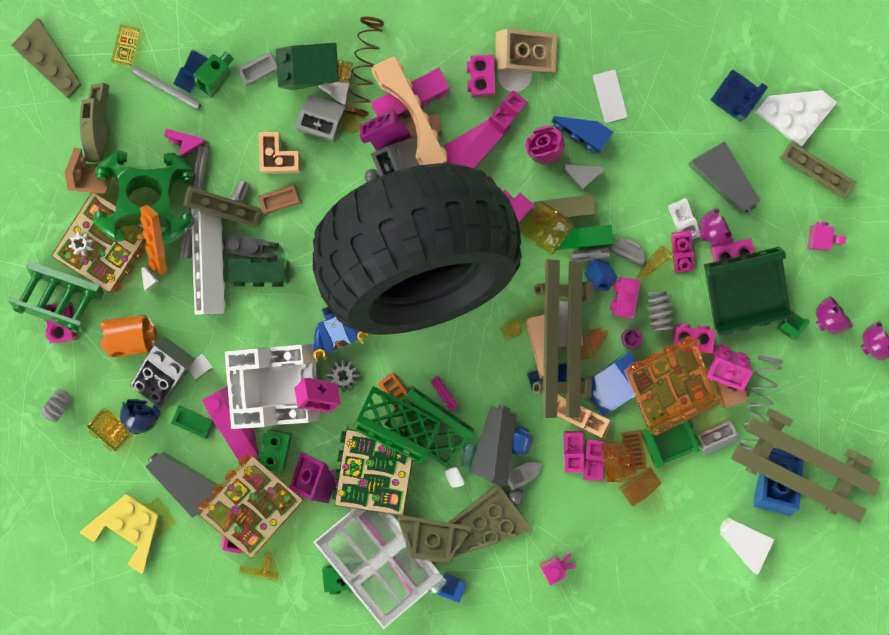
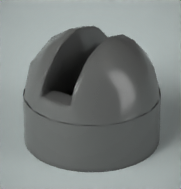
[509,488,524,505]

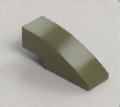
[534,195,595,221]

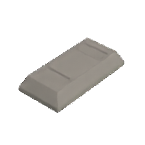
[237,52,277,86]

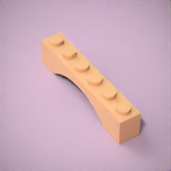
[372,56,448,165]

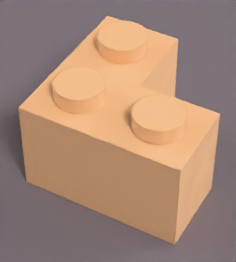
[259,132,301,174]

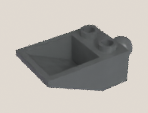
[364,136,419,182]

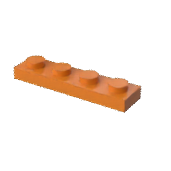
[140,205,167,276]

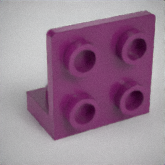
[360,109,412,151]

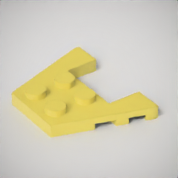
[80,494,160,574]

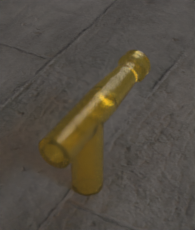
[239,553,278,581]

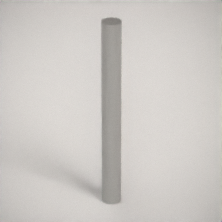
[131,66,201,110]

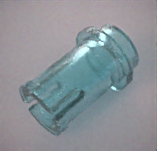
[461,443,477,468]

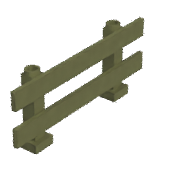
[532,259,593,418]
[731,408,881,523]

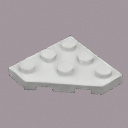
[755,90,837,147]

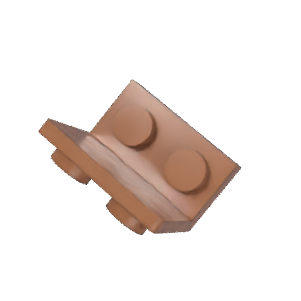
[65,148,112,193]

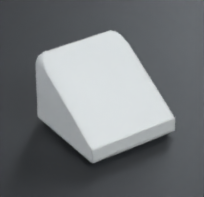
[141,267,160,291]
[444,465,465,488]

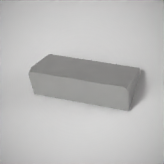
[697,420,739,456]

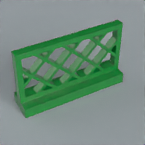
[384,385,474,468]
[351,386,442,464]

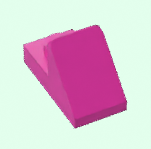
[164,129,207,158]

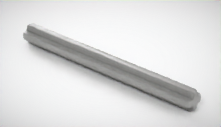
[179,146,209,259]

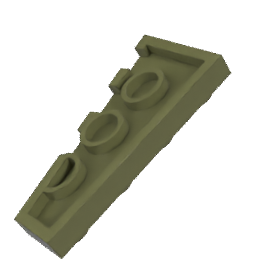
[11,18,82,98]

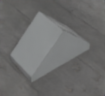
[563,165,603,191]

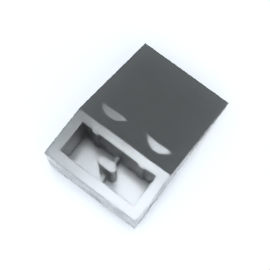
[130,337,195,408]

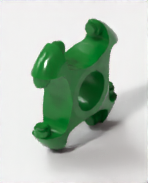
[93,150,194,243]

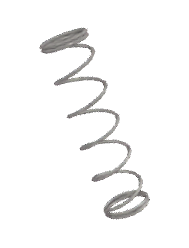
[739,355,783,452]

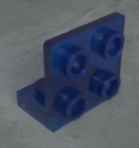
[710,69,768,122]

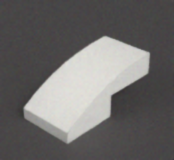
[668,198,700,240]

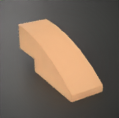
[557,395,612,438]

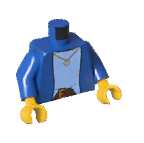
[313,307,371,363]

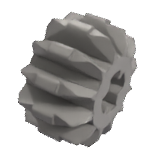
[327,359,360,392]
[41,389,73,422]

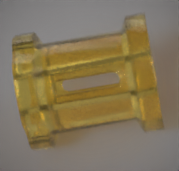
[338,60,353,83]

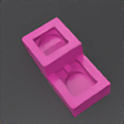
[488,90,528,133]
[563,431,584,472]
[582,440,606,482]

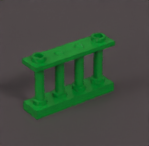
[8,261,104,333]

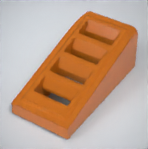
[378,372,415,412]

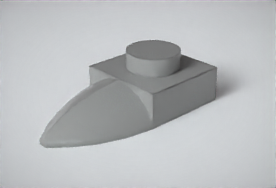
[508,462,542,490]

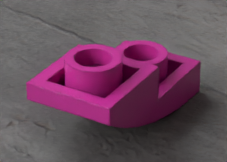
[671,230,694,273]

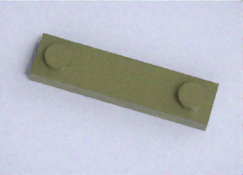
[779,141,856,199]
[183,187,262,228]

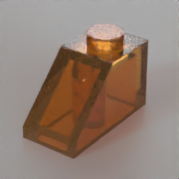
[619,467,661,507]

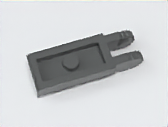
[223,234,279,260]

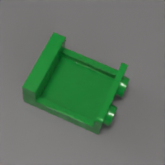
[640,414,701,468]

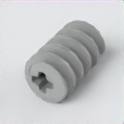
[647,291,674,331]

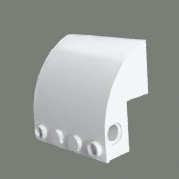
[225,344,321,429]

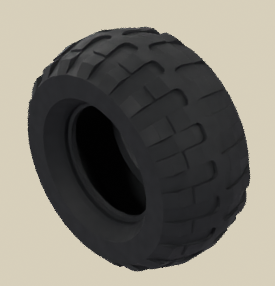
[313,163,522,335]

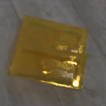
[521,201,574,255]

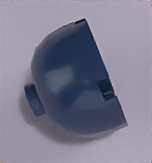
[120,399,161,434]

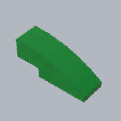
[552,225,614,251]

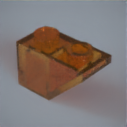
[581,327,608,360]

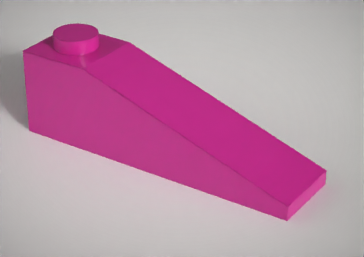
[444,120,512,168]
[202,386,259,466]

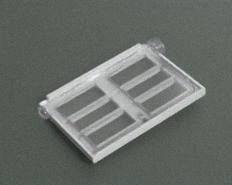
[313,509,447,629]

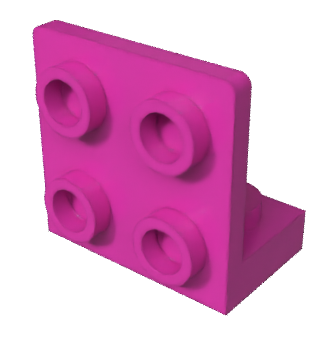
[707,344,753,391]

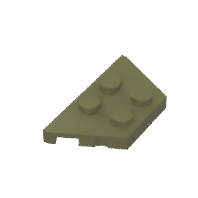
[397,515,472,564]

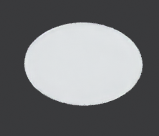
[498,71,532,92]

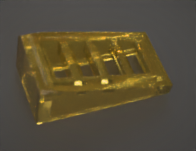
[637,246,674,279]
[500,320,522,341]

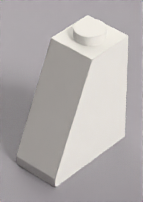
[720,517,774,575]

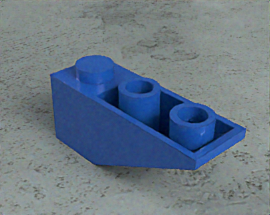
[551,116,613,153]

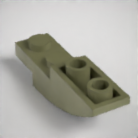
[80,83,109,162]

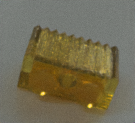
[87,408,133,452]

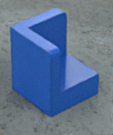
[584,260,618,291]
[438,573,466,603]

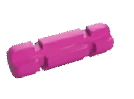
[431,376,458,411]

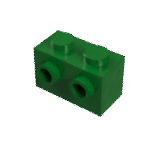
[258,429,292,473]

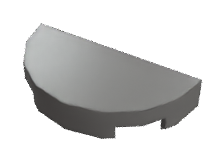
[609,239,645,266]

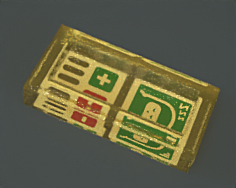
[111,24,140,67]

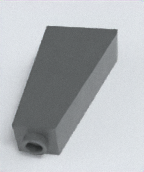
[688,141,760,213]
[469,405,516,486]
[145,452,223,518]

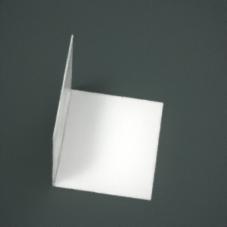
[189,353,213,381]

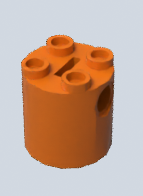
[101,315,157,358]

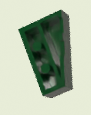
[228,259,289,287]

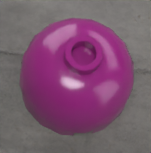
[698,207,734,247]
[816,296,853,335]
[861,321,889,360]

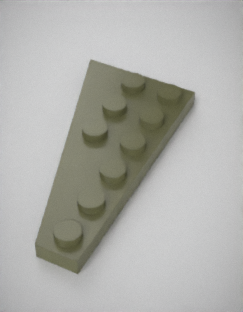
[406,484,533,569]

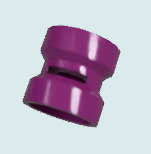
[621,329,642,348]

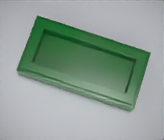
[171,405,214,439]

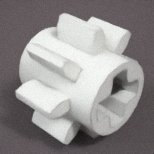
[68,232,95,256]

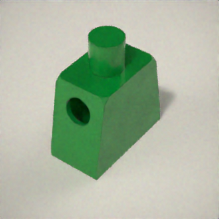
[193,51,234,98]

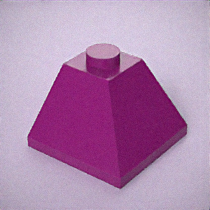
[289,452,335,504]

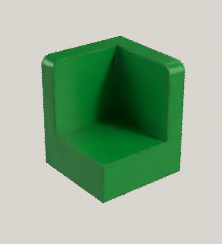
[777,310,810,339]

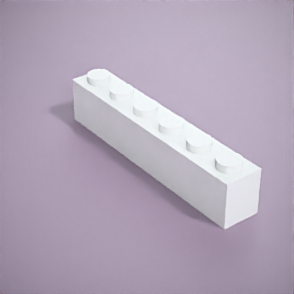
[191,208,226,315]

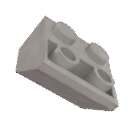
[296,95,346,143]

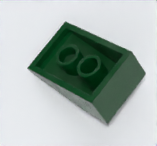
[276,43,339,90]

